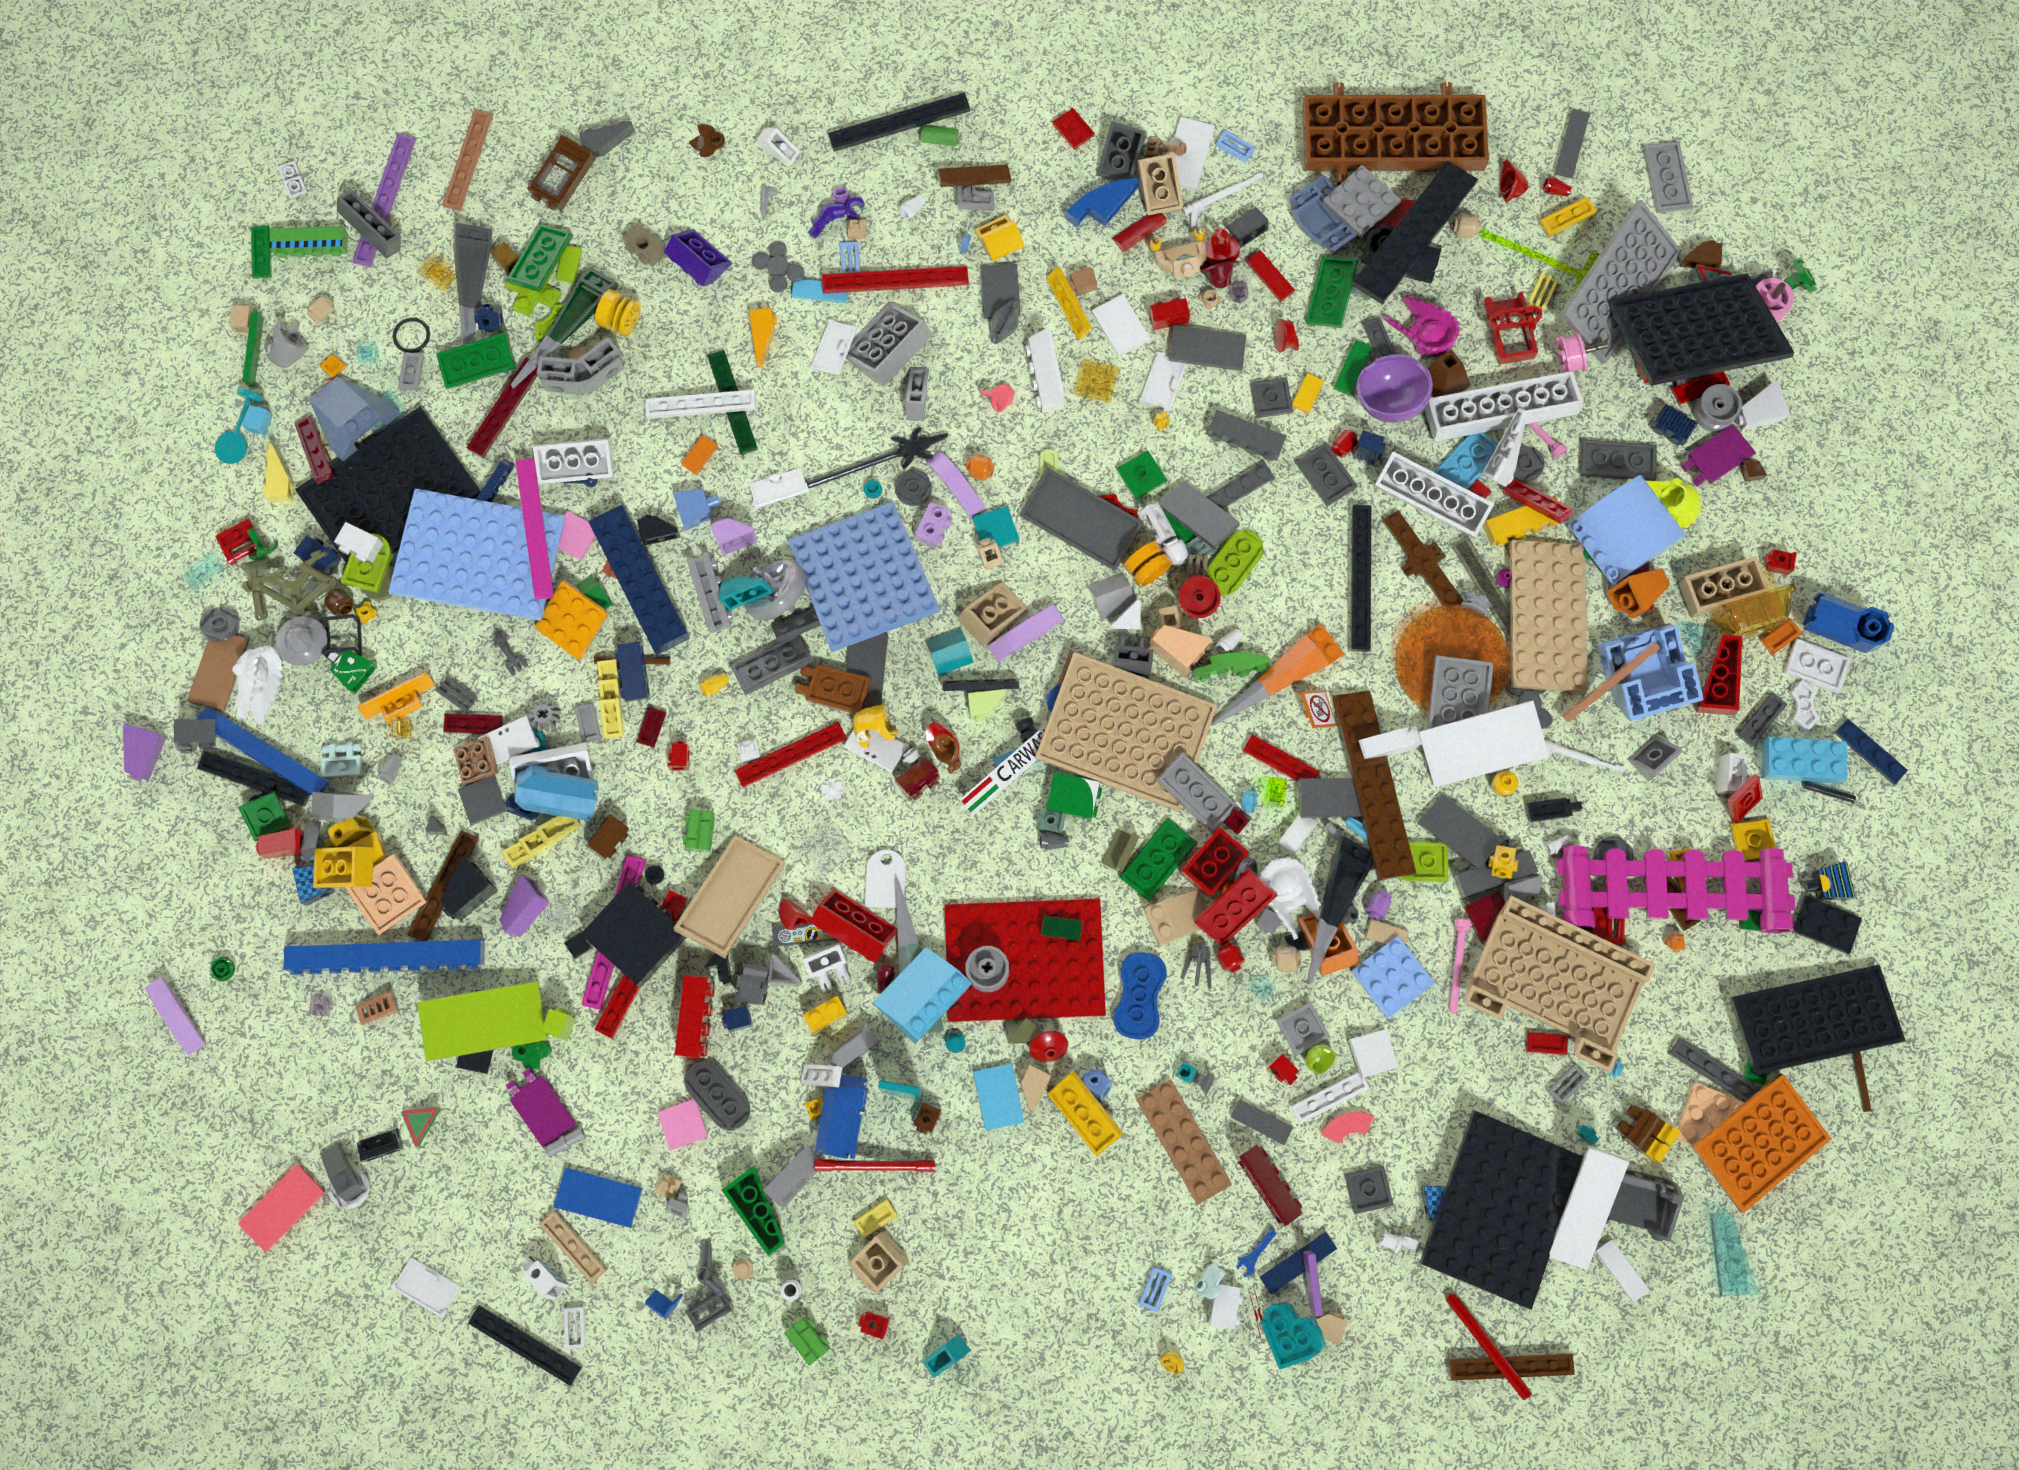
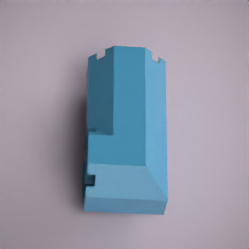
[514,764,598,821]

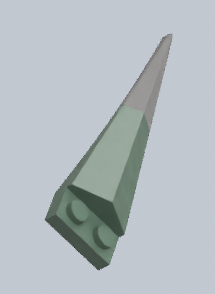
[896,879,944,1038]

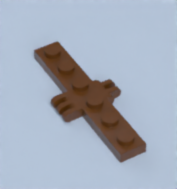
[1382,510,1464,612]

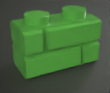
[683,810,715,852]
[784,1317,830,1366]

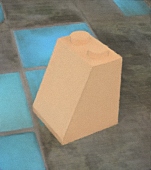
[1150,625,1212,677]

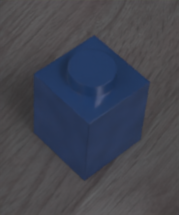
[722,1005,753,1032]

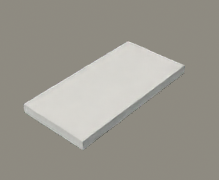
[1419,700,1549,787]

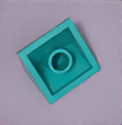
[925,628,974,676]

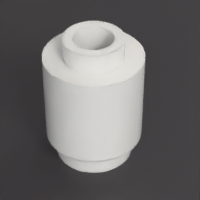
[780,1280,803,1301]

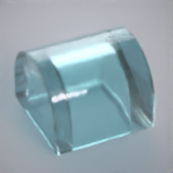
[357,346,380,364]

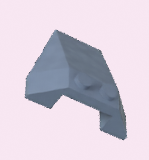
[309,376,400,461]

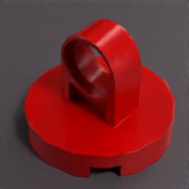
[1205,228,1240,265]

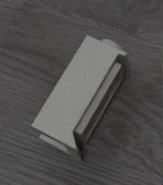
[828,1023,880,1070]

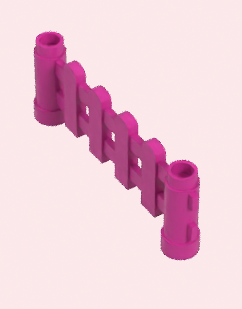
[1556,846,1795,933]

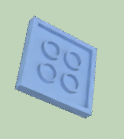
[1351,936,1435,1019]

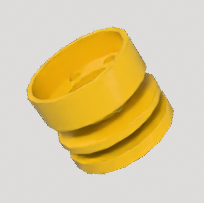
[595,289,641,337]

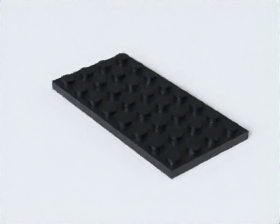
[1729,964,1906,1076]

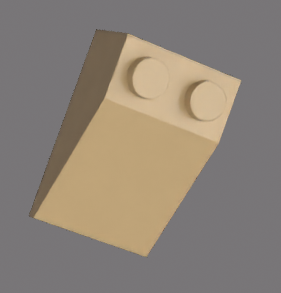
[1137,153,1184,215]
[958,582,1028,647]
[1144,890,1206,947]

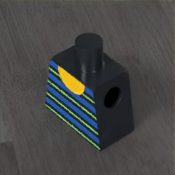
[1803,861,1855,901]

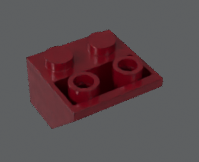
[895,757,940,801]

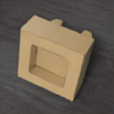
[848,220,866,239]
[655,1174,682,1199]

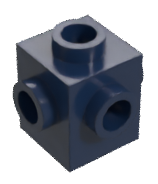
[474,304,504,332]

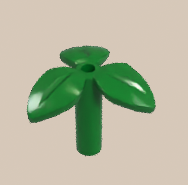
[247,528,278,560]

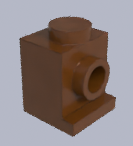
[913,1102,942,1135]

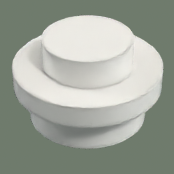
[902,748,920,765]

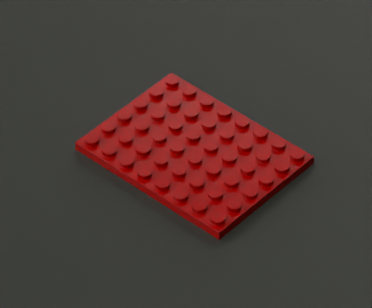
[944,898,1106,1022]

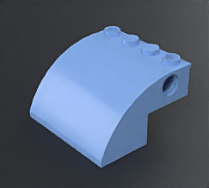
[1568,475,1686,585]
[1597,623,1703,721]

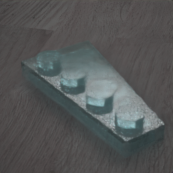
[1709,1212,1761,1297]

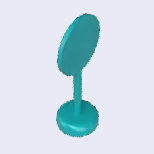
[214,387,264,464]

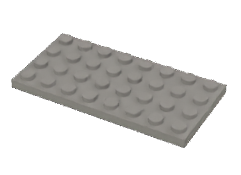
[1560,200,1682,363]

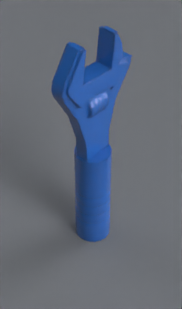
[1237,1228,1277,1277]

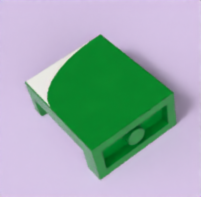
[1046,772,1102,822]

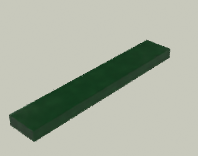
[707,350,758,455]

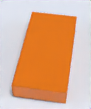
[681,435,718,476]
[1760,618,1803,655]

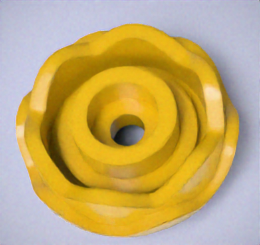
[1160,1351,1184,1375]

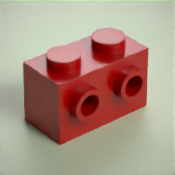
[1149,298,1190,330]

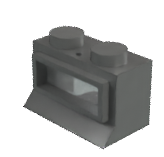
[685,1290,734,1333]

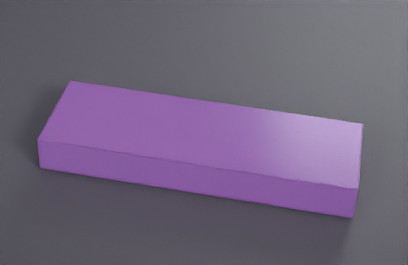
[1303,1250,1323,1316]

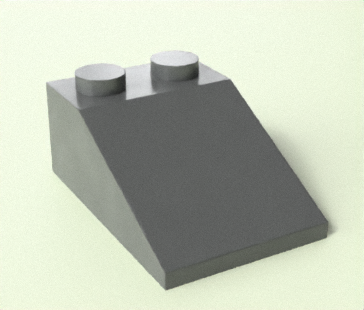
[1096,121,1148,181]

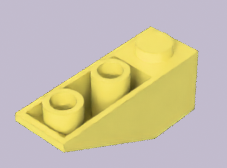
[263,443,294,502]

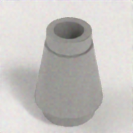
[377,754,402,784]

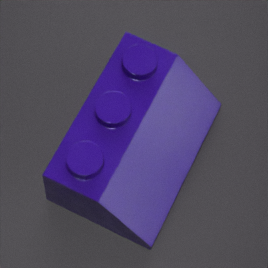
[664,229,732,287]

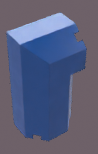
[1803,591,1895,653]
[814,1074,869,1160]

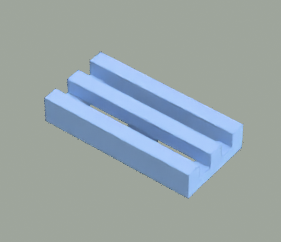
[1215,130,1256,164]
[840,241,860,273]
[1138,1266,1173,1312]

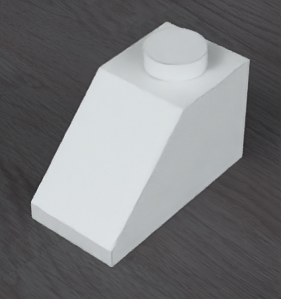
[755,127,800,166]

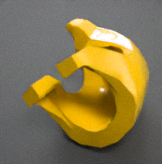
[853,704,897,748]

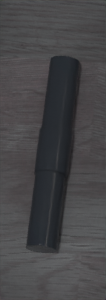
[1804,781,1856,803]

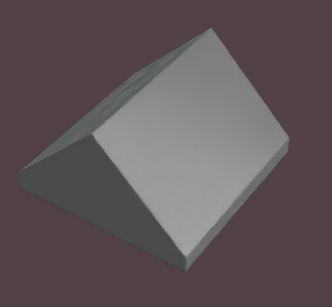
[1088,574,1134,620]
[1628,735,1683,782]

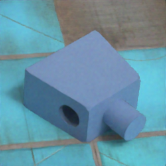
[673,489,720,531]

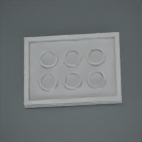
[1427,655,1493,729]

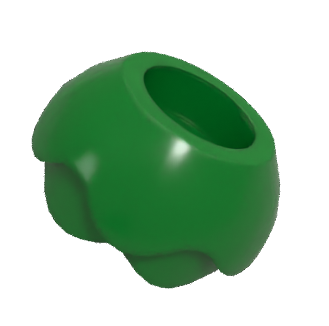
[210,957,235,982]

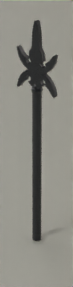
[805,427,949,489]

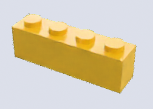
[1483,495,1559,546]

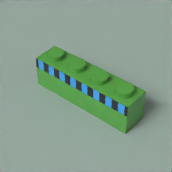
[269,226,348,258]

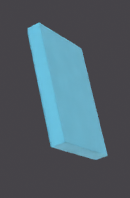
[974,1063,1025,1131]

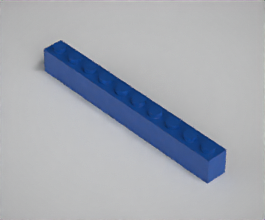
[283,939,485,975]

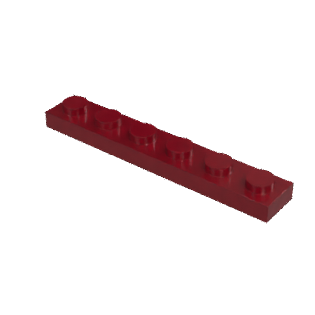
[466,357,538,459]

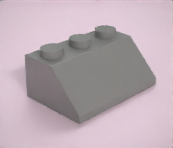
[312,792,372,822]

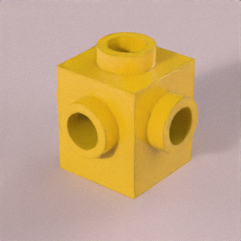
[1489,845,1518,879]

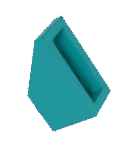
[922,1334,971,1378]

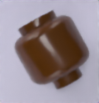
[324,588,353,616]

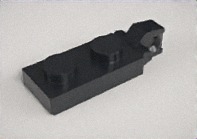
[1526,798,1583,823]

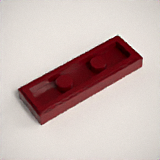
[443,713,503,735]

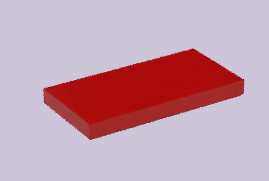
[1194,869,1278,946]

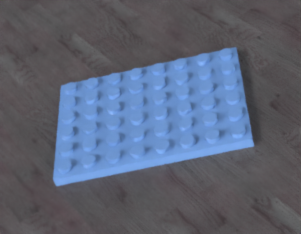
[788,501,940,652]

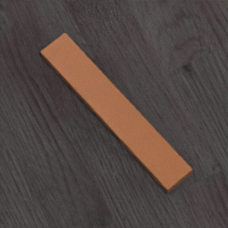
[443,110,493,211]
[1562,641,1660,722]

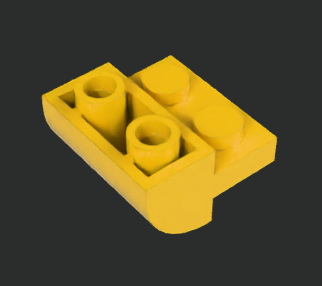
[975,215,1025,262]

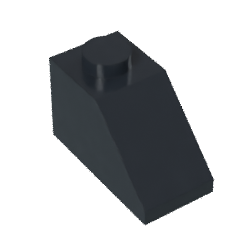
[637,515,681,546]

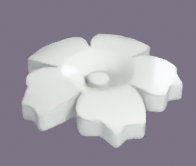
[820,778,844,801]

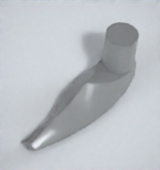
[761,185,777,219]

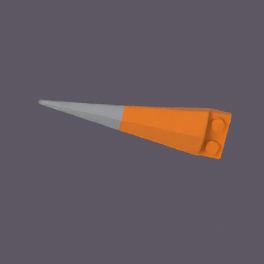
[1210,624,1344,726]

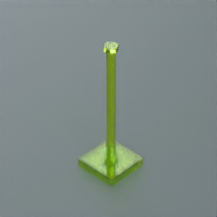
[1481,229,1599,294]

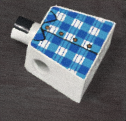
[522,1256,569,1301]

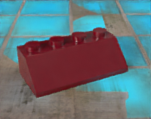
[1235,1145,1303,1227]

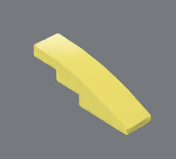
[597,659,624,738]
[501,816,580,870]

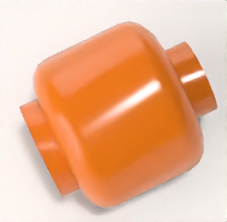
[966,454,995,481]

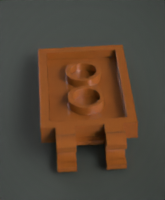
[794,664,872,714]

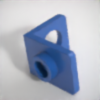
[645,1290,684,1320]

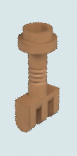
[1146,138,1187,158]

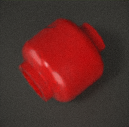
[1216,943,1245,973]

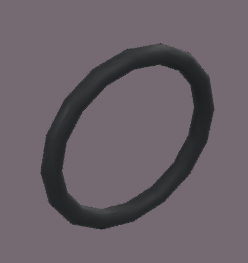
[392,318,430,353]

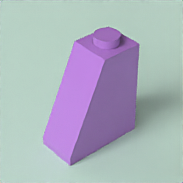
[123,723,166,782]
[499,874,550,937]

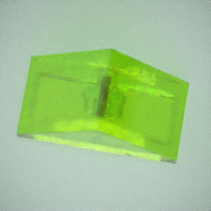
[1263,776,1287,809]

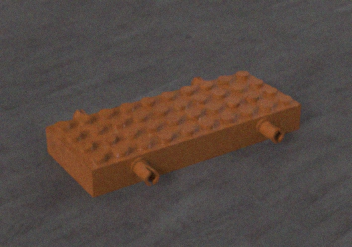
[1302,82,1489,186]

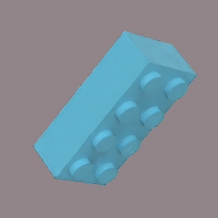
[1762,737,1847,784]

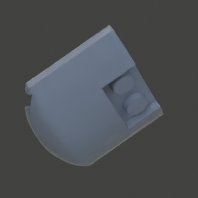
[1289,174,1358,251]

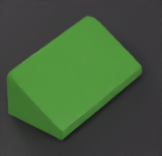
[921,125,959,146]

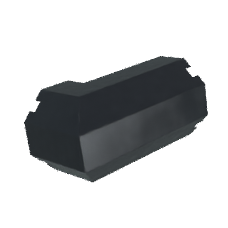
[1361,225,1442,284]

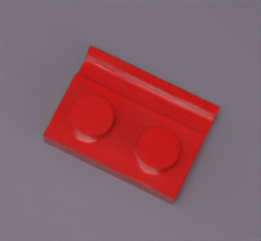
[1052,107,1095,150]

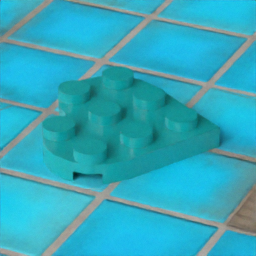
[1262,1303,1326,1370]

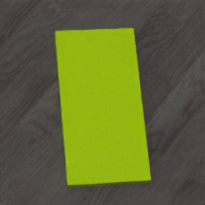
[417,981,547,1062]

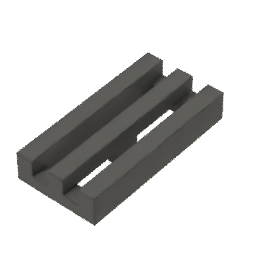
[435,676,478,713]

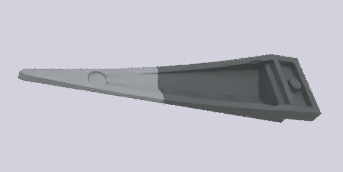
[453,223,492,345]

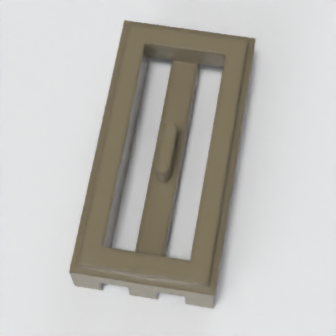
[1187,554,1208,578]

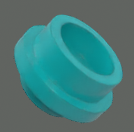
[864,480,882,499]
[946,1033,966,1053]

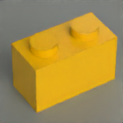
[803,996,848,1034]

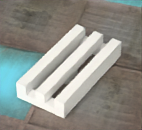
[563,1306,587,1350]

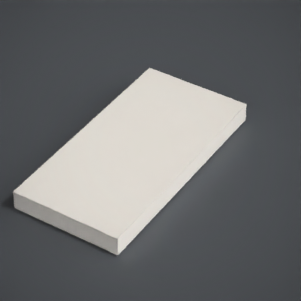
[1170,117,1215,191]

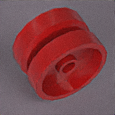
[1178,575,1221,618]

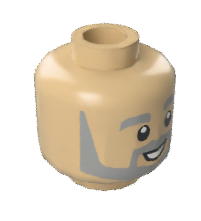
[1272,946,1301,972]

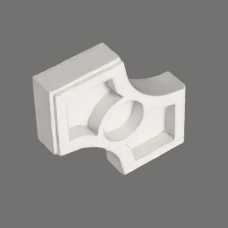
[1789,679,1820,733]

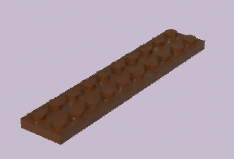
[1332,690,1416,881]

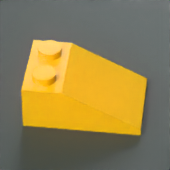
[313,847,373,888]

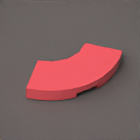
[1321,1112,1374,1144]

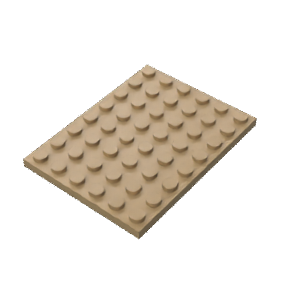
[1035,652,1217,812]

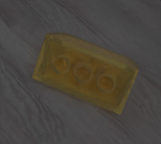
[1711,583,1796,639]

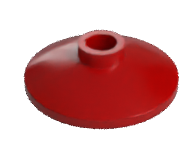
[1029,1031,1069,1062]

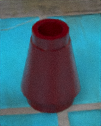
[876,965,896,994]

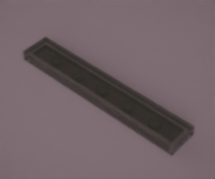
[1450,535,1511,641]

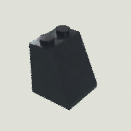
[440,856,498,921]

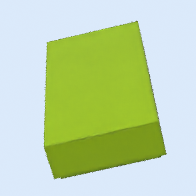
[556,246,583,284]

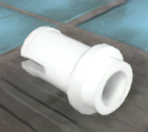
[1545,834,1572,855]

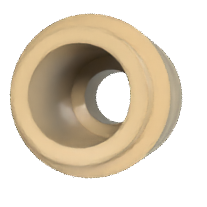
[306,296,334,324]

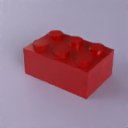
[1180,827,1250,899]

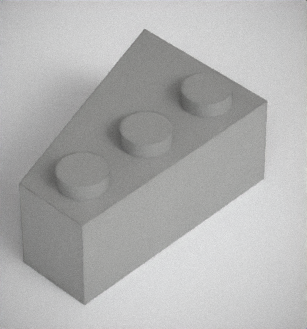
[763,1146,821,1208]

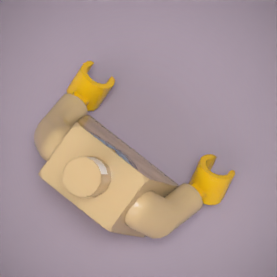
[1150,228,1207,278]

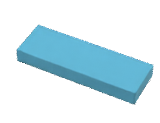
[792,279,848,303]

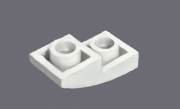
[278,161,308,199]
[1278,814,1318,855]

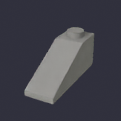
[906,367,929,421]

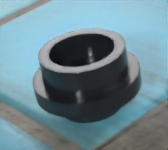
[645,865,665,885]

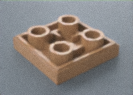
[453,736,499,786]

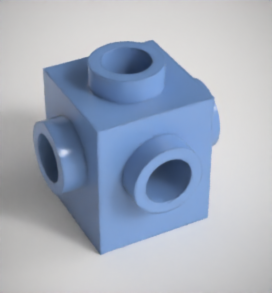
[1081,1068,1112,1103]

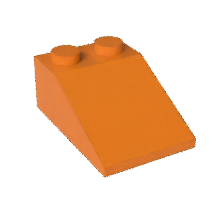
[1298,913,1358,976]

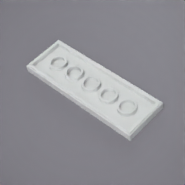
[1549,1146,1629,1270]

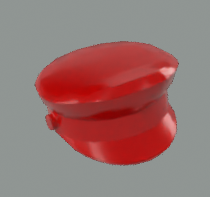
[1274,319,1299,353]

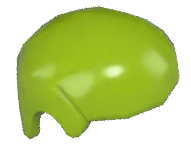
[1305,1044,1336,1075]

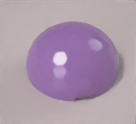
[1357,355,1433,423]

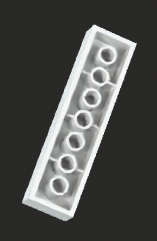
[1425,371,1583,442]

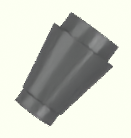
[1040,831,1069,851]

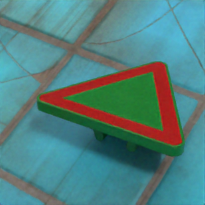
[402,1106,441,1147]

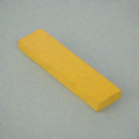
[1046,267,1093,339]

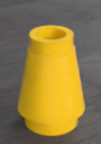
[699,673,729,697]

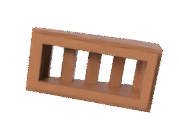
[355,992,400,1025]

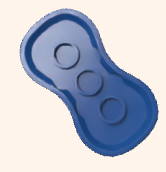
[1113,952,1167,1040]

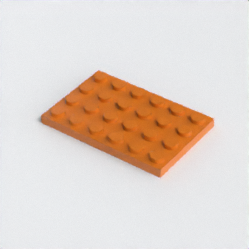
[1692,1074,1831,1213]

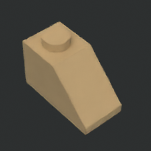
[1019,1065,1051,1113]
[1315,1311,1348,1345]

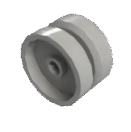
[1693,384,1742,432]
[966,946,1009,992]

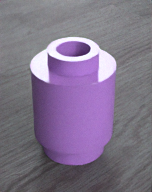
[1366,890,1392,920]

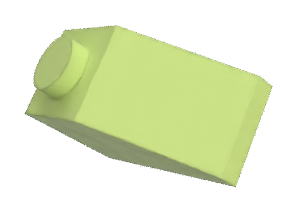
[968,689,1007,722]

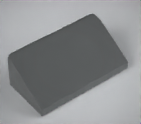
[301,821,321,863]

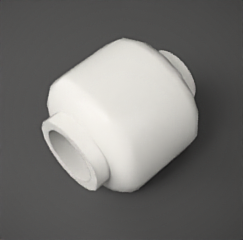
[1162,538,1189,567]

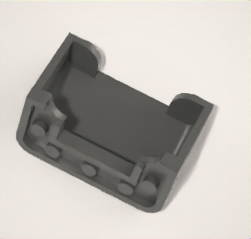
[1606,1169,1684,1242]

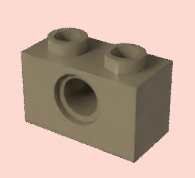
[623,223,666,267]

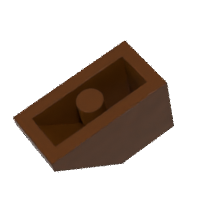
[1680,240,1723,269]

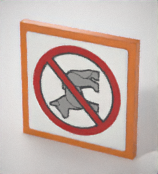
[1300,690,1338,729]

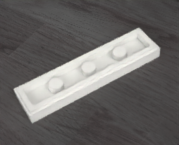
[1290,1071,1370,1124]

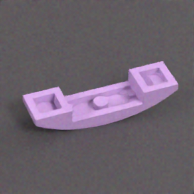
[926,451,985,519]

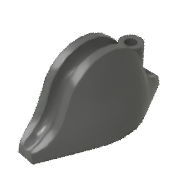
[991,299,1019,344]

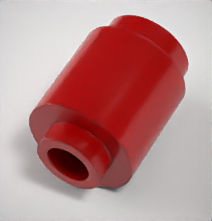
[1331,430,1358,457]

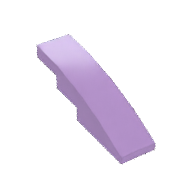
[988,604,1065,662]
[144,977,206,1056]

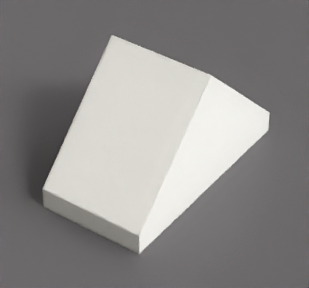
[1110,598,1141,629]

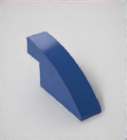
[1065,178,1139,227]

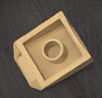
[849,1232,909,1293]

